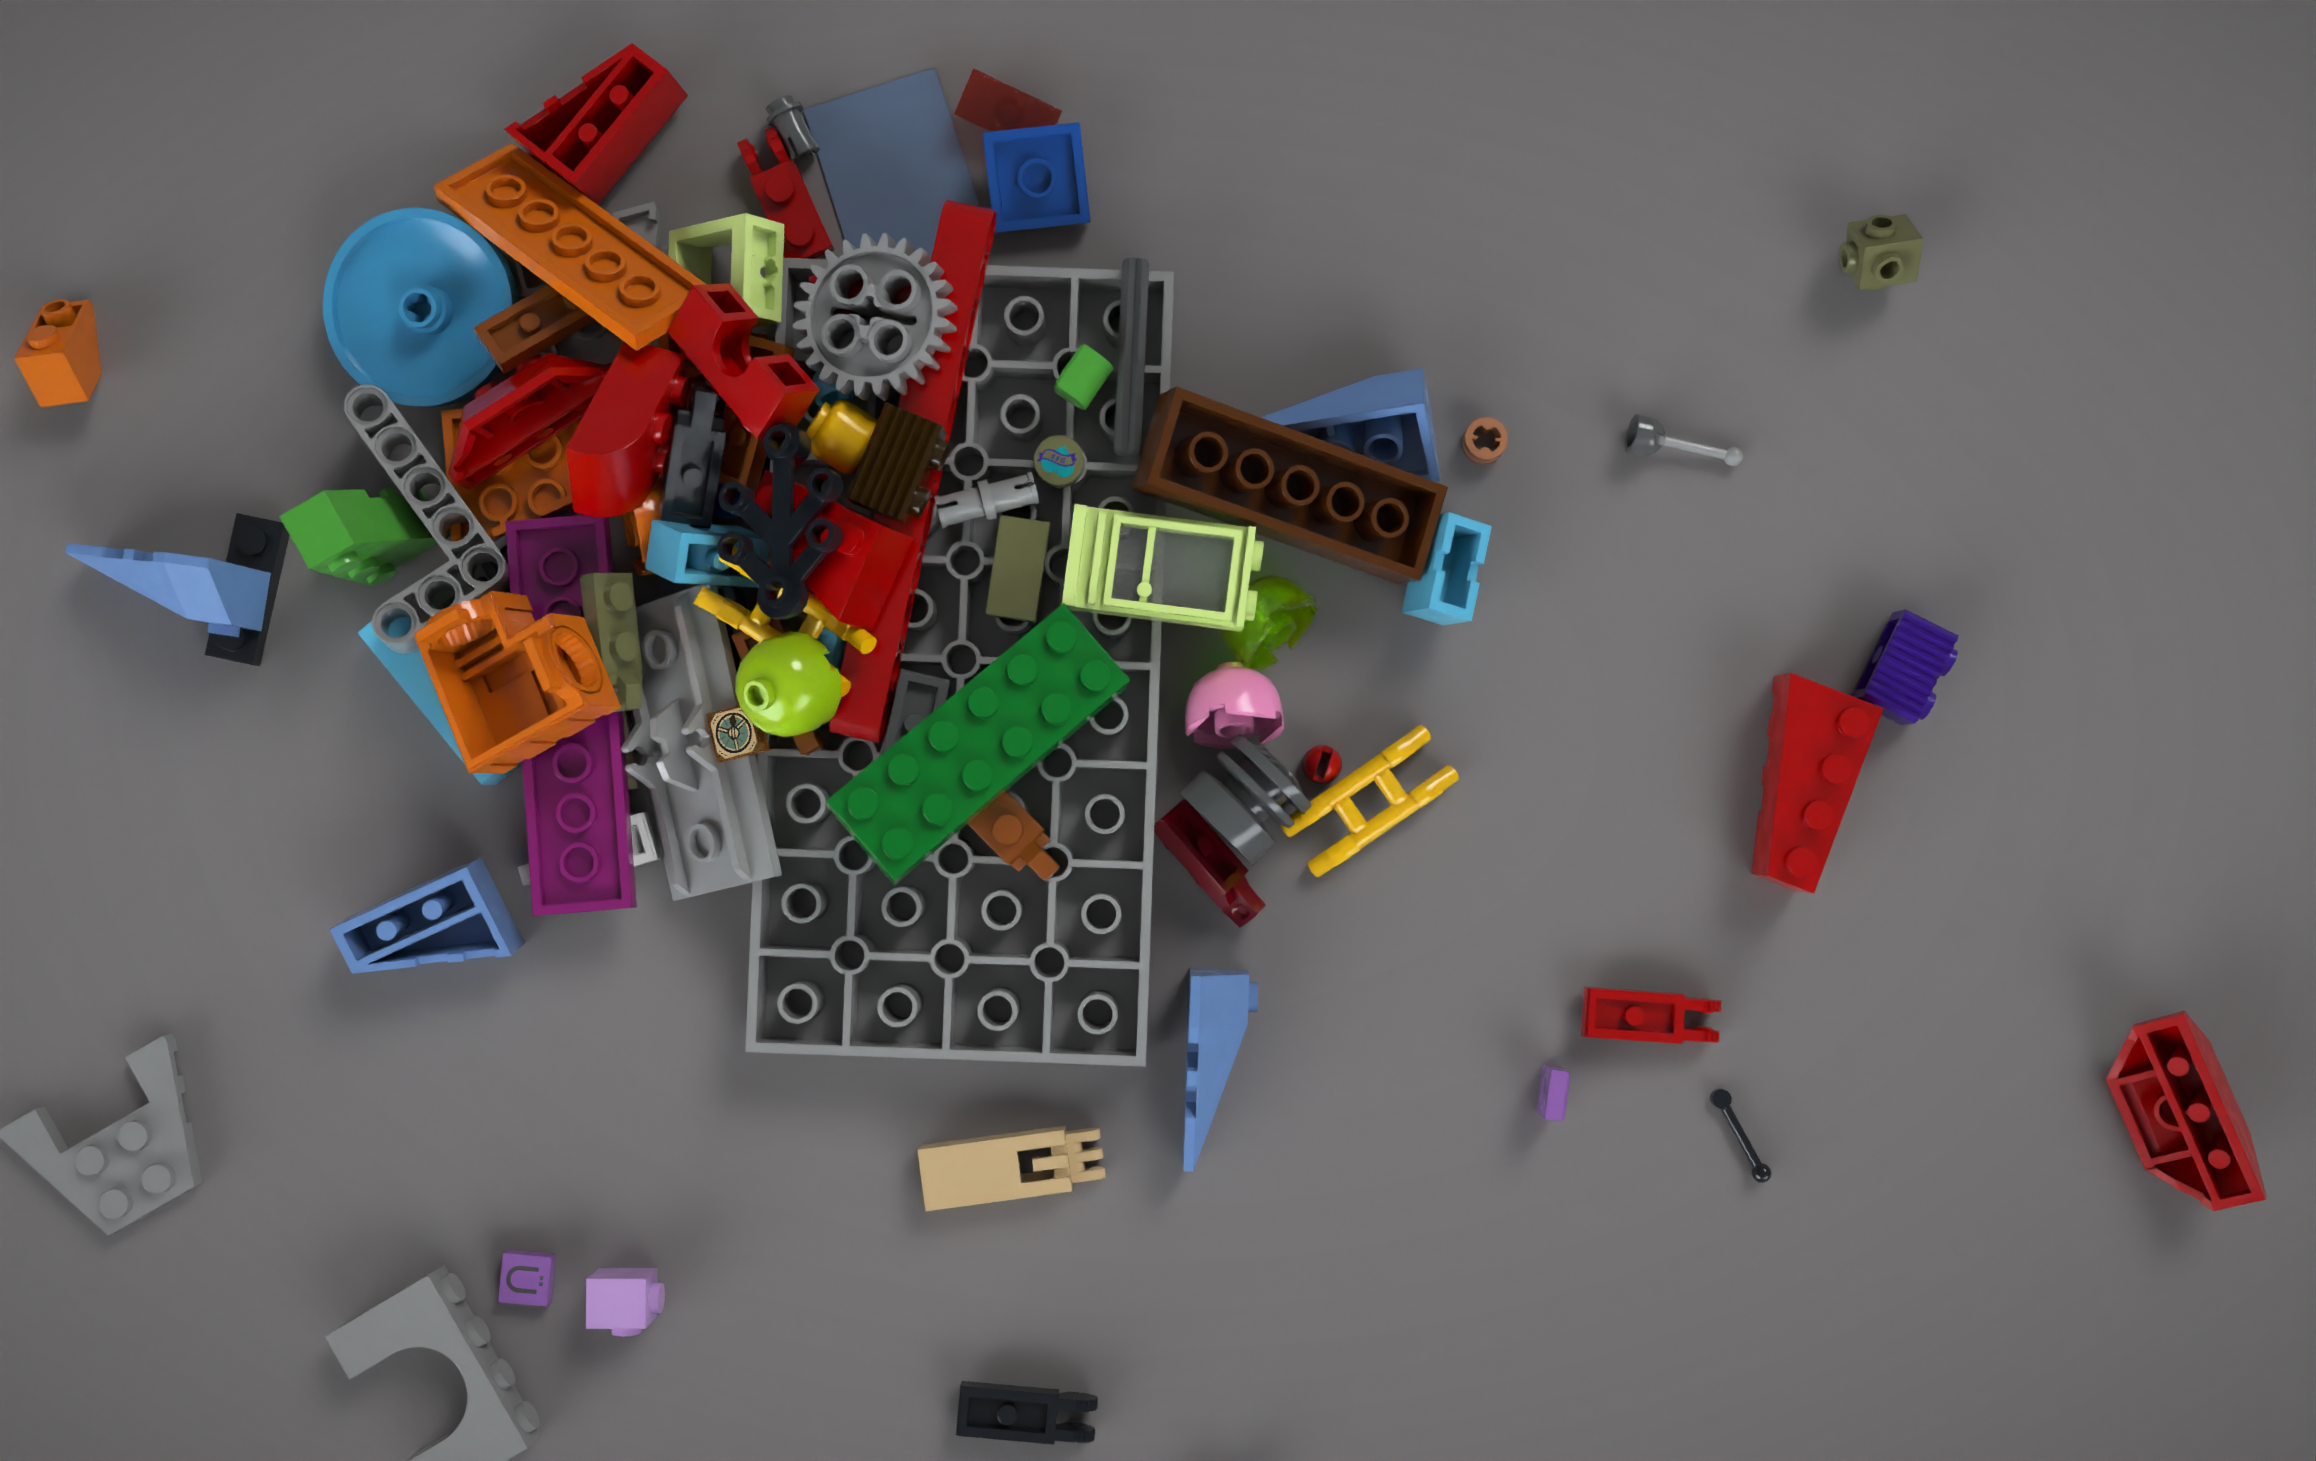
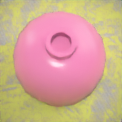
[1185,662,1284,749]

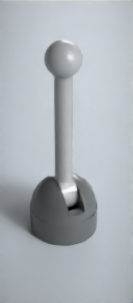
[1625,414,1743,466]

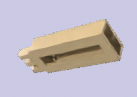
[917,1125,1106,1212]

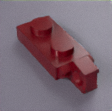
[1154,799,1266,928]

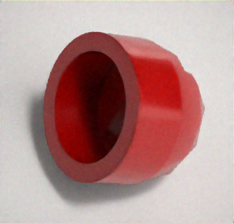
[1302,745,1342,784]

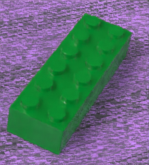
[826,603,1130,886]

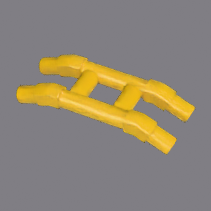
[693,546,877,697]
[1280,725,1459,878]

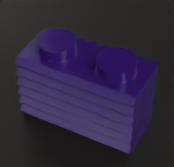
[1851,609,1958,725]

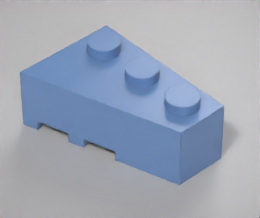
[329,857,525,974]

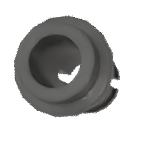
[766,95,820,163]

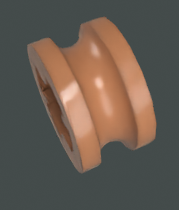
[1462,417,1508,465]

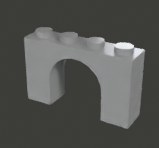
[325,1264,542,1461]

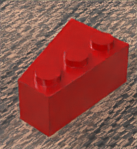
[504,43,688,205]

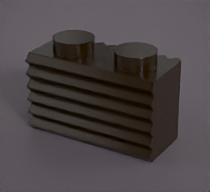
[845,402,951,527]

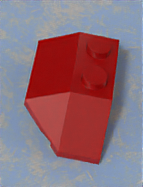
[448,353,610,490]
[2106,1011,2266,1211]

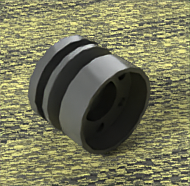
[1180,734,1312,865]

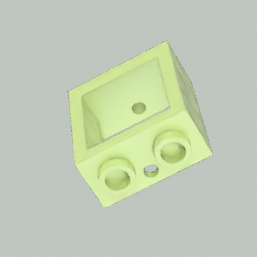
[668,213,784,327]

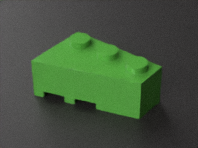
[279,488,450,586]

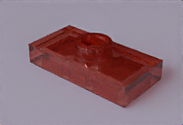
[954,68,1062,132]

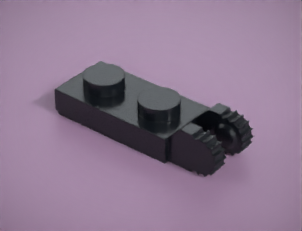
[956,1381,1098,1445]

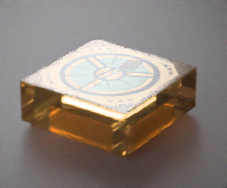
[706,705,770,763]

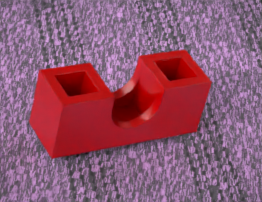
[667,283,820,439]

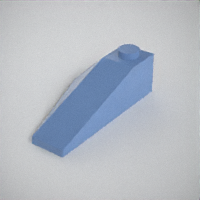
[1261,368,1440,482]
[65,543,271,637]
[1183,968,1258,1172]

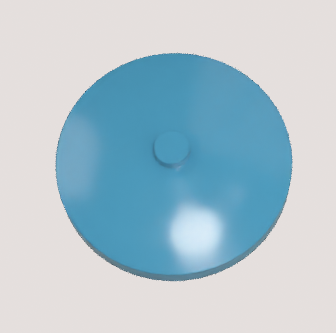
[323,208,519,407]

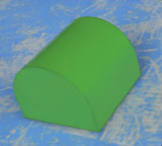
[1053,343,1114,410]

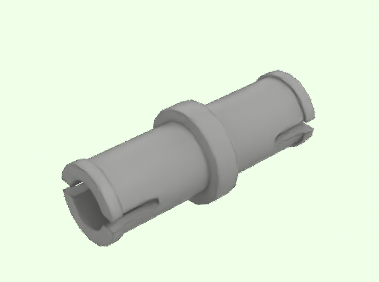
[934,472,1040,528]

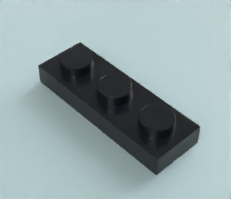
[205,513,290,666]

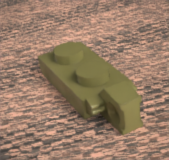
[580,573,643,712]

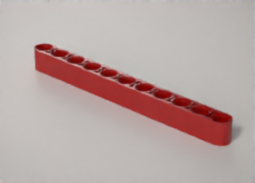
[830,200,997,743]

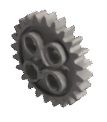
[793,233,958,401]

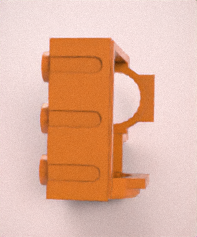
[414,591,621,774]

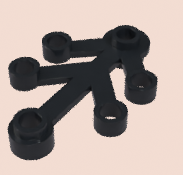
[717,423,844,620]

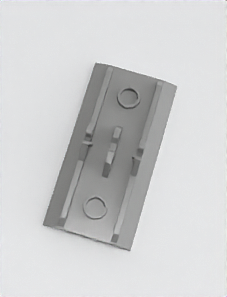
[621,584,782,901]

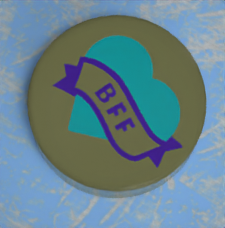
[1034,435,1084,488]

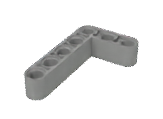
[344,385,510,654]

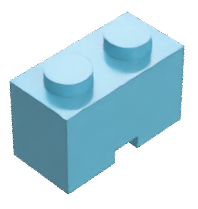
[1401,512,1492,625]

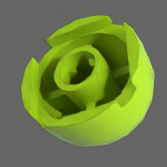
[735,631,841,737]

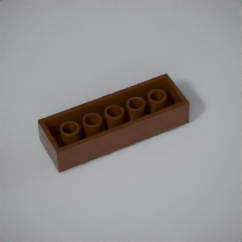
[1131,386,1448,584]

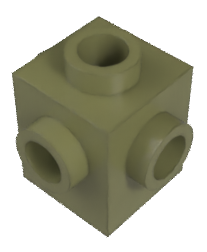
[1839,214,1924,290]

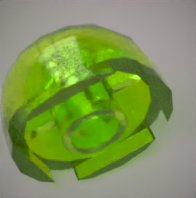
[1221,575,1317,672]

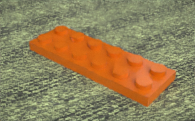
[434,143,707,351]

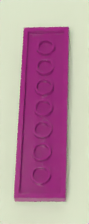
[505,515,637,916]

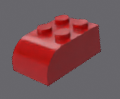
[566,342,691,518]

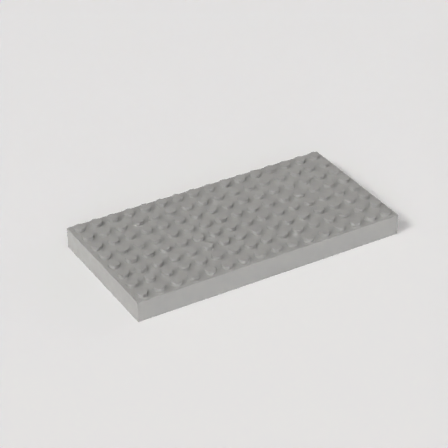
[745,258,1174,1067]

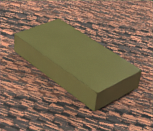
[985,515,1051,623]

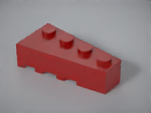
[1751,673,1884,894]

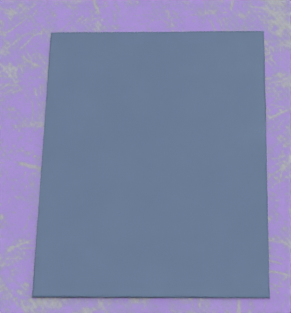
[803,68,980,263]

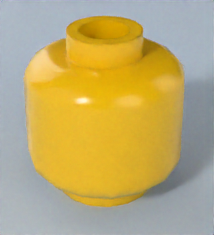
[806,399,878,474]

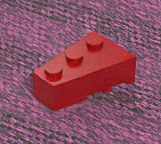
[754,470,914,631]

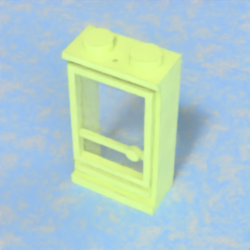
[1062,504,1264,632]

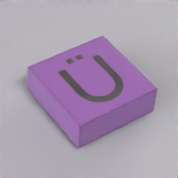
[1536,1064,1571,1121]
[498,1249,556,1307]

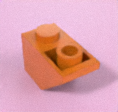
[14,299,102,408]

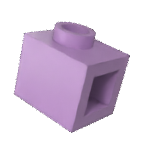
[586,1268,665,1337]

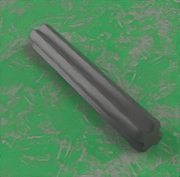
[1114,257,1149,456]

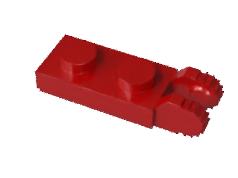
[737,126,835,259]
[1581,986,1721,1044]

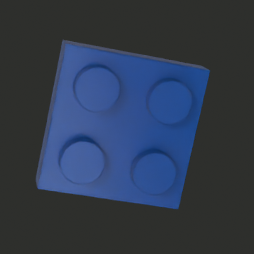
[982,122,1091,233]

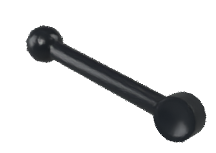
[1710,1089,1772,1183]

